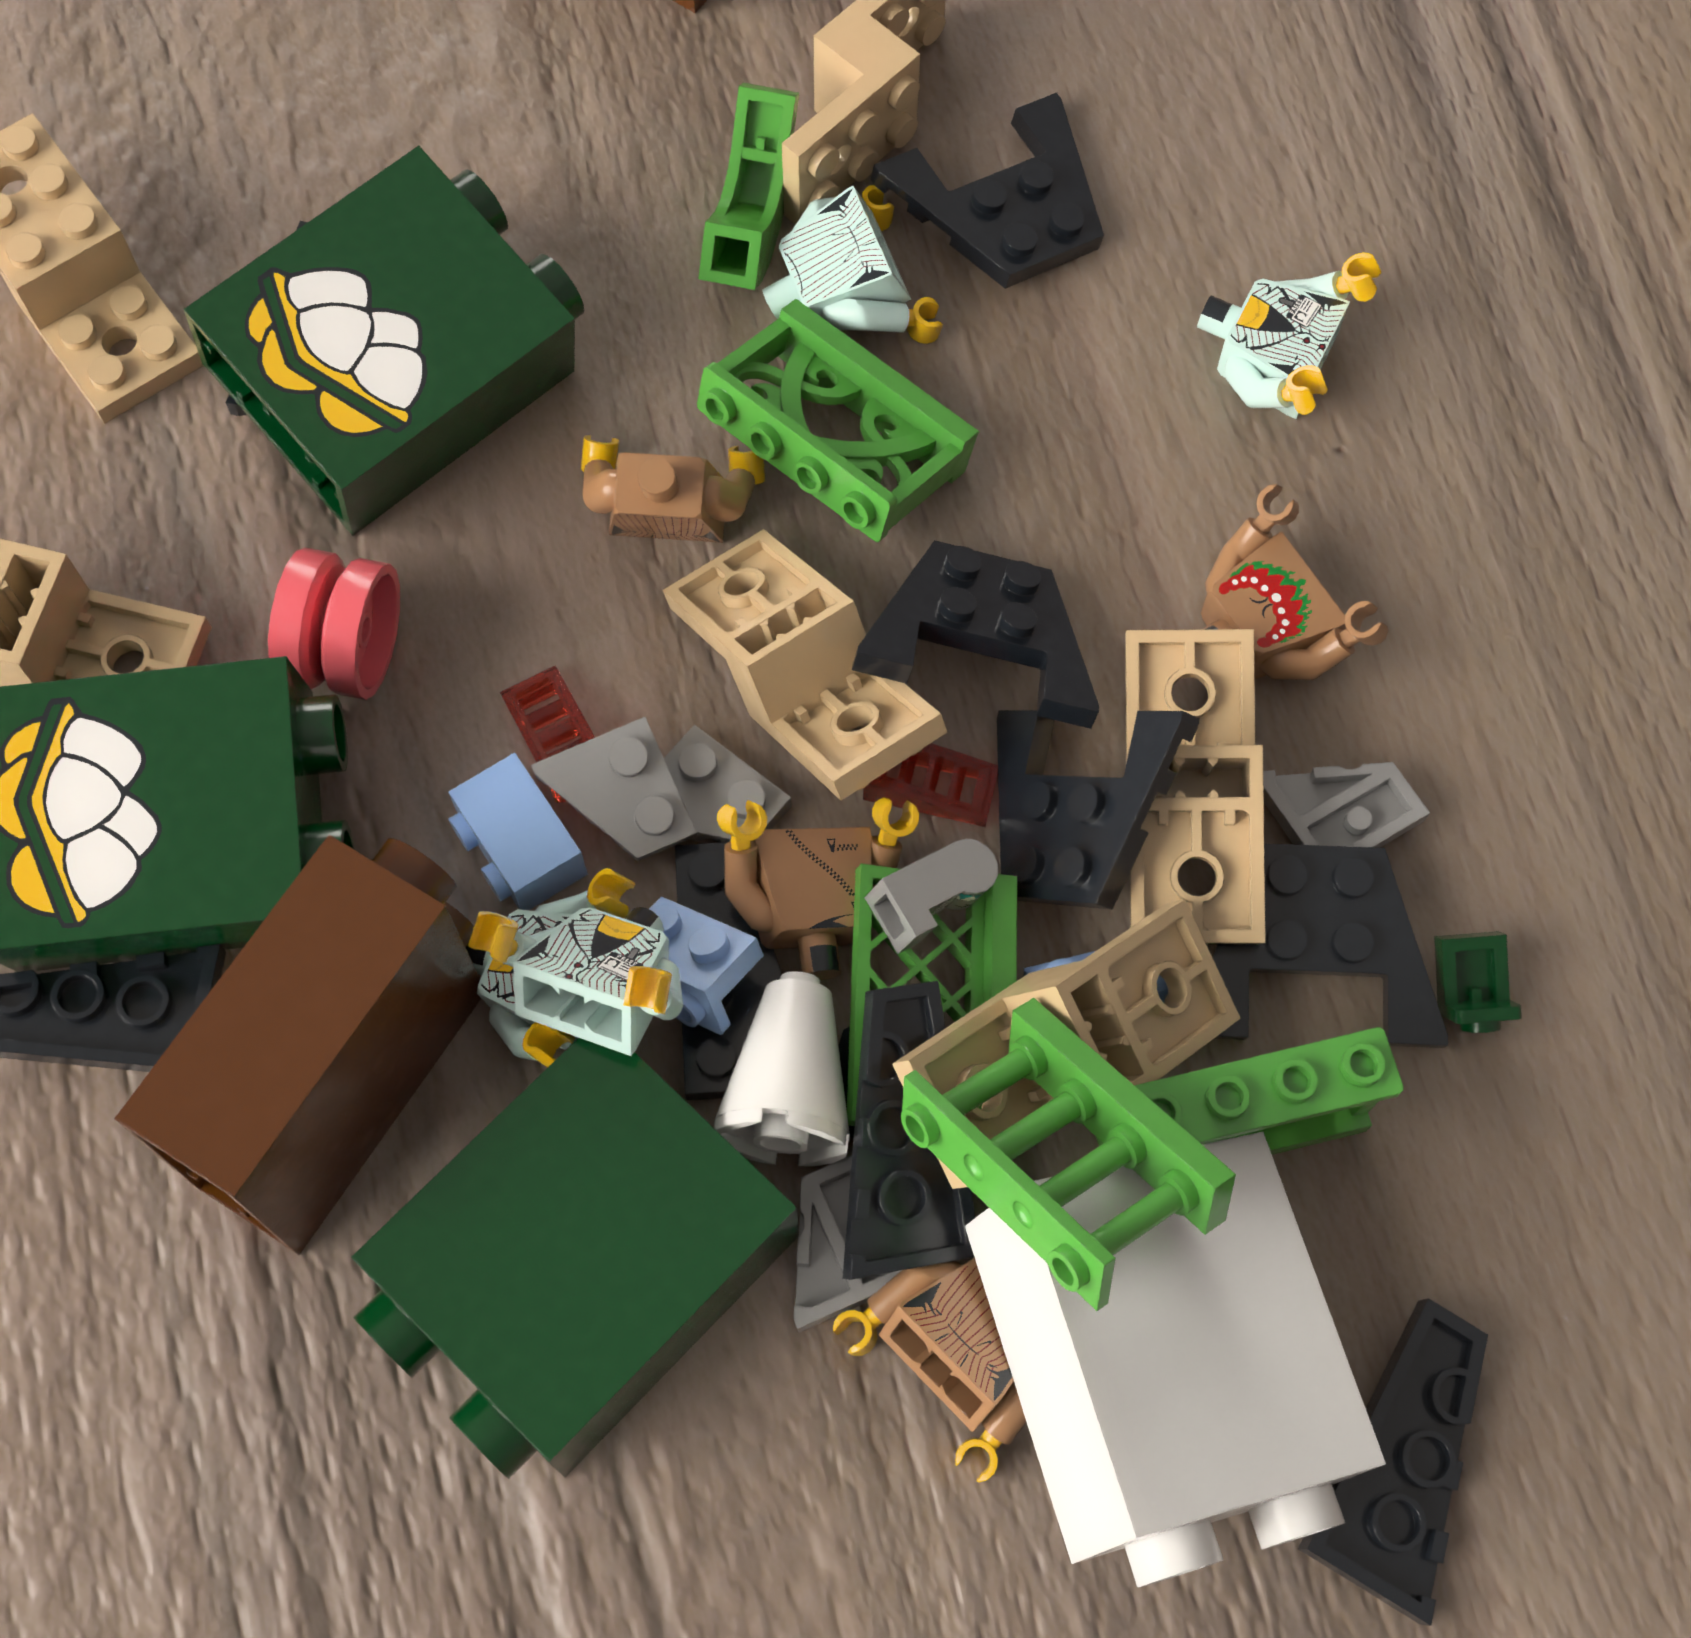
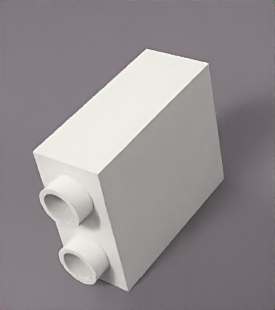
[965,1132,1386,1588]

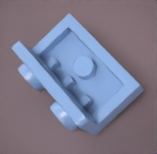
[649,896,764,1035]

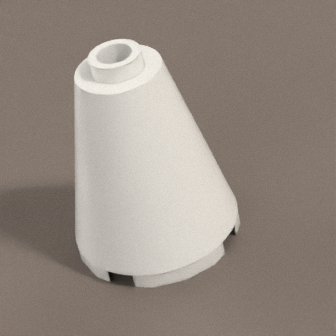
[714,971,850,1166]

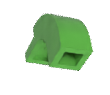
[698,82,799,290]

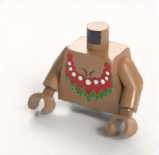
[1201,484,1388,680]

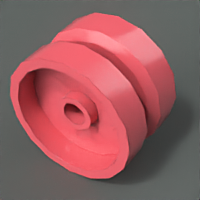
[268,548,400,700]

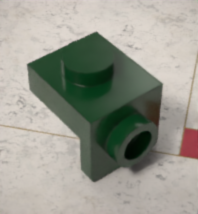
[1434,931,1522,1033]

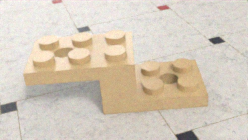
[782,0,945,225]
[0,113,204,424]
[662,529,948,801]
[0,539,212,686]
[1125,629,1265,944]
[892,899,1241,1189]

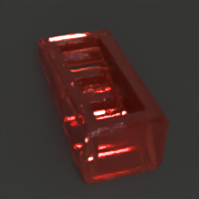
[500,665,595,803]
[863,743,998,827]

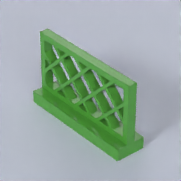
[847,863,1017,1126]

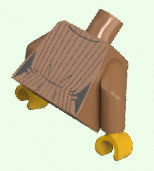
[581,435,765,543]
[833,1258,1027,1482]

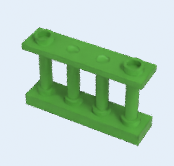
[901,998,1236,1311]

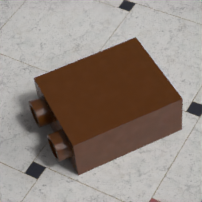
[114,835,482,1255]

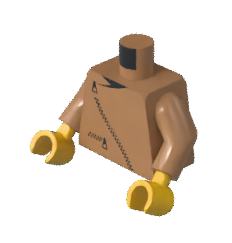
[717,797,919,981]

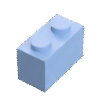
[448,752,588,910]

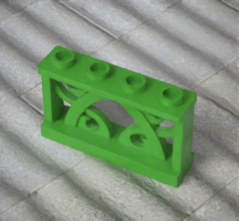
[697,299,979,542]
[1096,1027,1404,1155]

